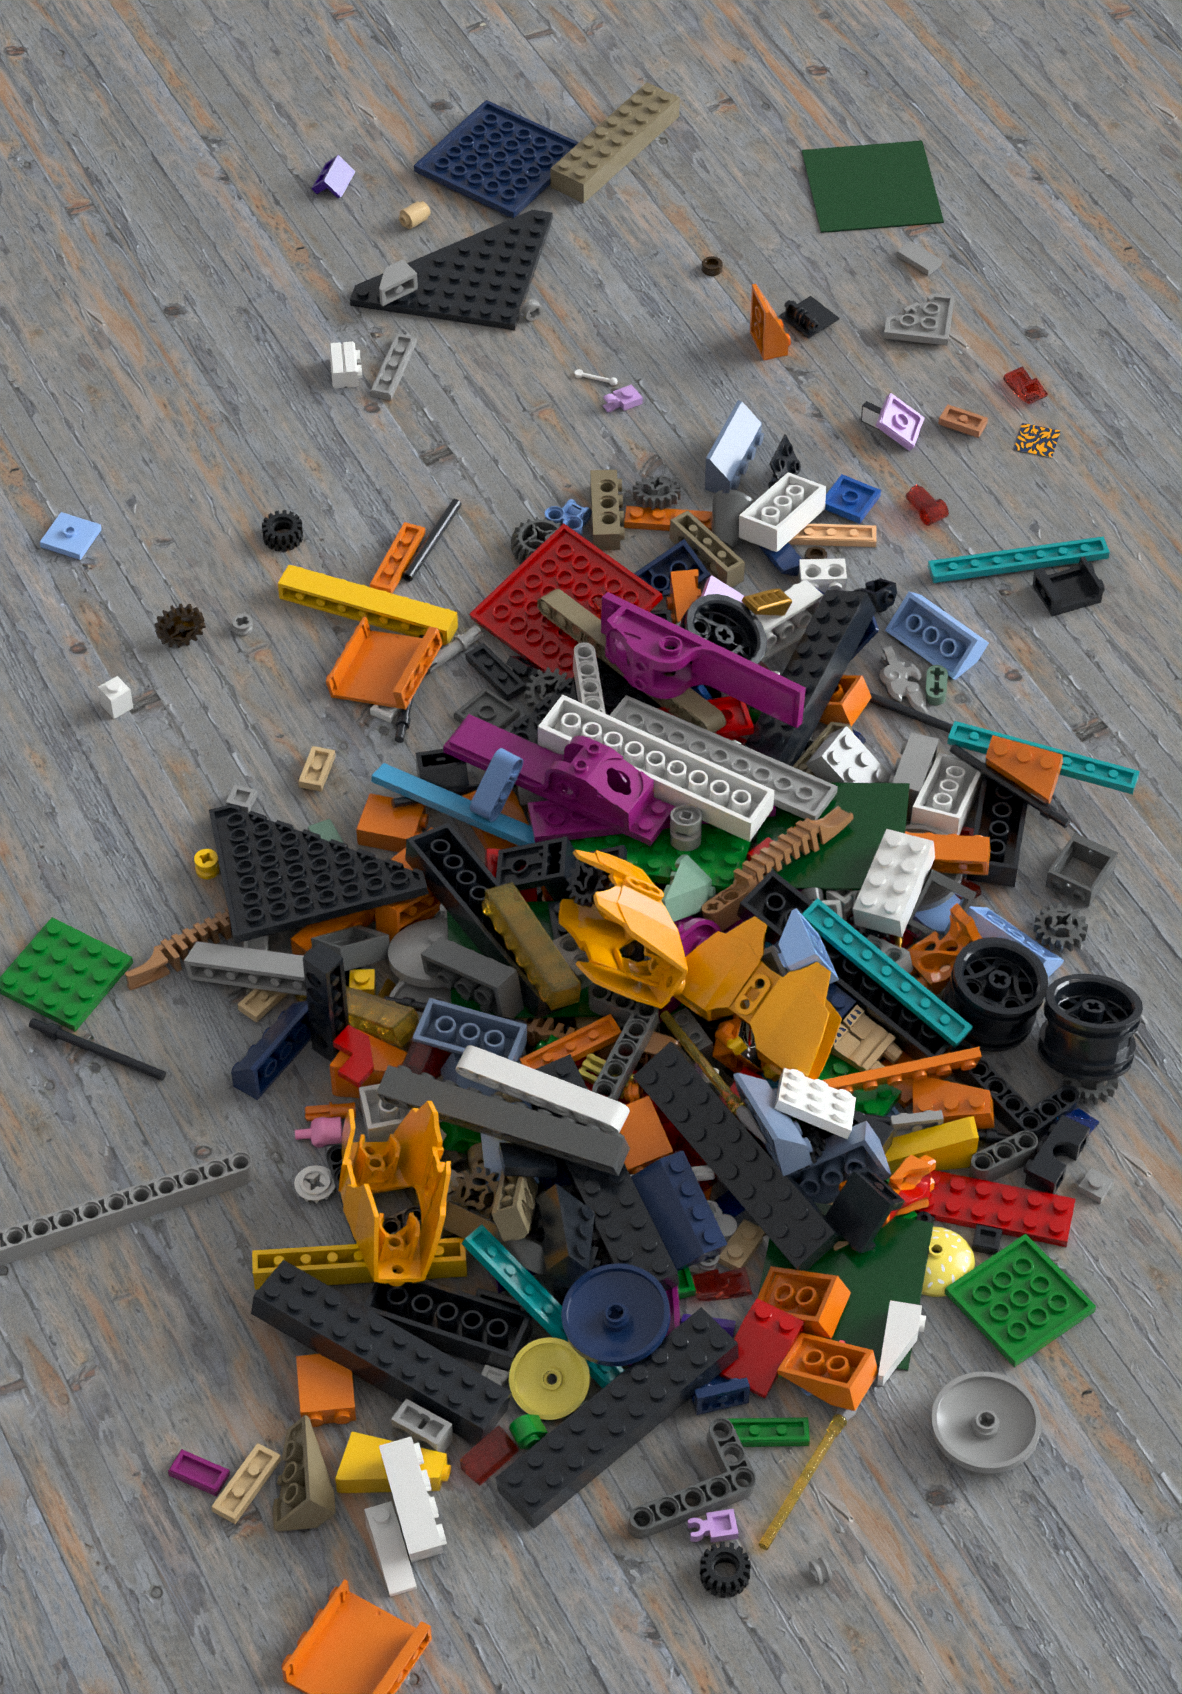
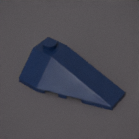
[634,539,711,597]

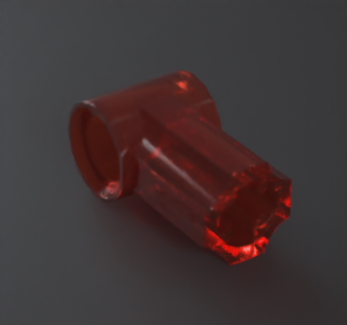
[906,484,949,526]

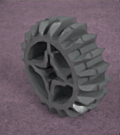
[511,517,562,565]

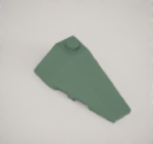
[661,854,716,922]

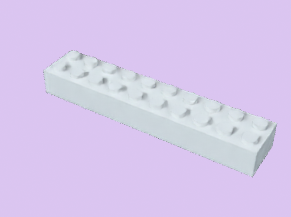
[538,695,775,842]

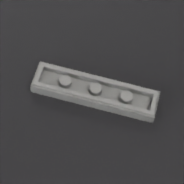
[370,334,417,401]

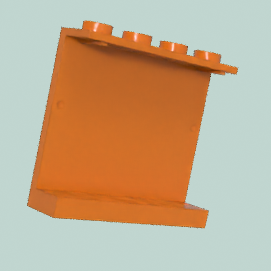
[326,617,443,709]
[281,1579,432,1694]

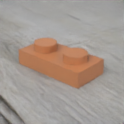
[938,404,988,438]

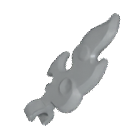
[879,645,928,714]

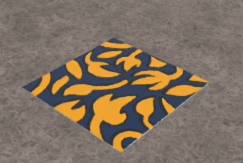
[1014,423,1060,458]

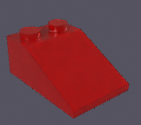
[719,1298,805,1398]

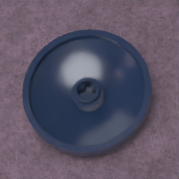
[561,1264,671,1367]

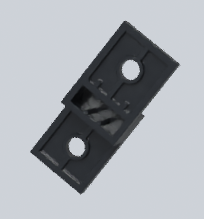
[496,837,627,901]

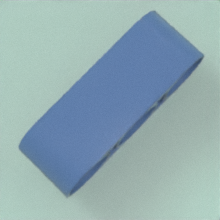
[470,748,523,822]

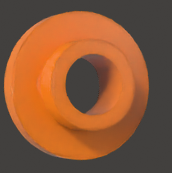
[624,1080,644,1103]

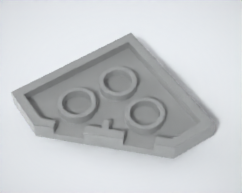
[884,294,955,346]

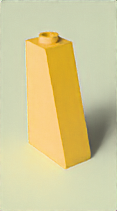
[885,1116,979,1176]
[335,1432,451,1493]

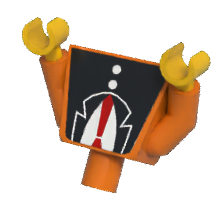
[713,1013,780,1082]

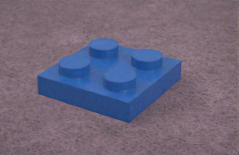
[824,474,881,524]

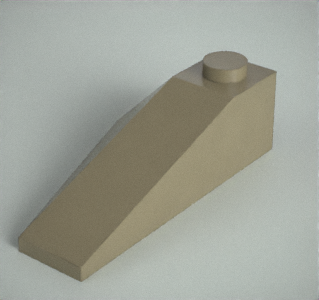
[273,1415,336,1532]

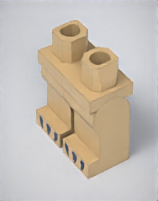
[830,1005,903,1072]

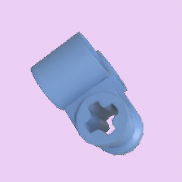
[545,499,592,537]

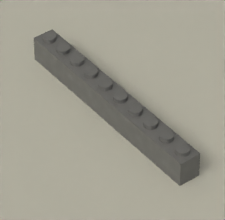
[376,1065,630,1176]

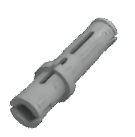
[427,625,483,674]

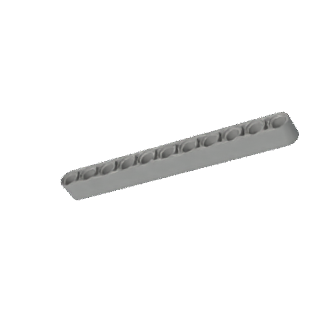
[0,1151,254,1266]

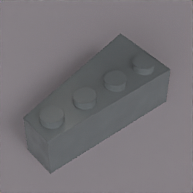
[421,937,524,1018]

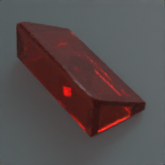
[460,1425,519,1486]

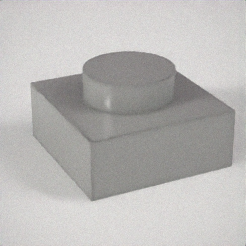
[226,785,257,813]
[1077,1168,1114,1204]

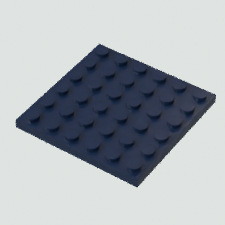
[414,100,579,218]

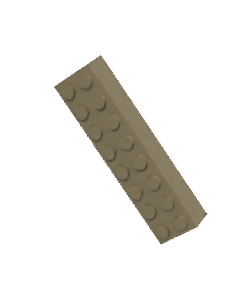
[550,82,680,203]

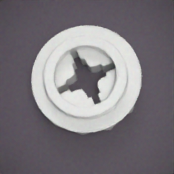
[294,1165,335,1203]

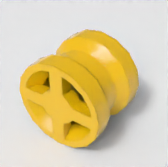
[194,849,220,880]

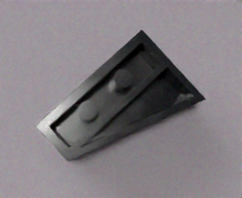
[534,1184,595,1285]

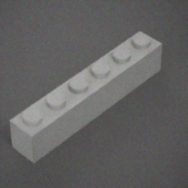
[184,941,306,996]

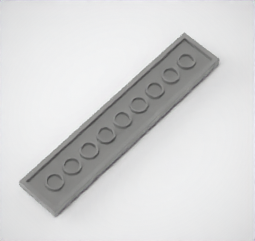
[610,695,838,820]

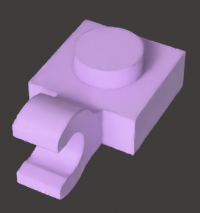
[603,384,643,412]

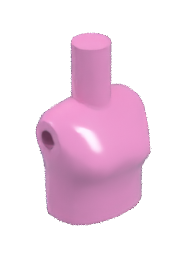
[295,1117,343,1148]

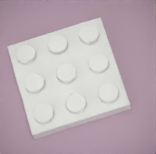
[774,1068,856,1139]

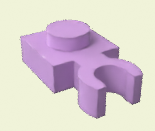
[687,1509,739,1543]

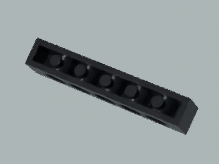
[302,942,349,1062]

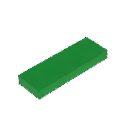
[727,1417,810,1447]

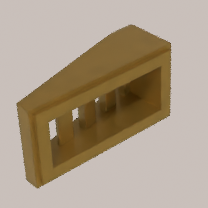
[741,589,792,616]

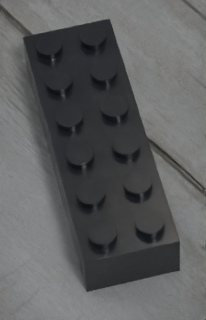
[966,762,1028,887]
[364,1270,533,1372]

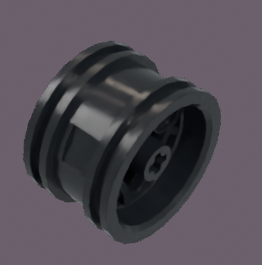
[671,594,767,699]
[941,937,1048,1052]
[1037,973,1143,1081]

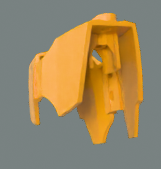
[559,850,688,1009]
[672,916,842,1080]
[338,1101,451,1286]

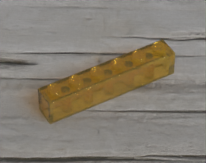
[482,882,581,1010]
[294,986,419,1047]

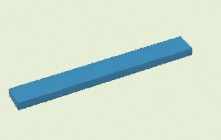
[371,763,535,846]

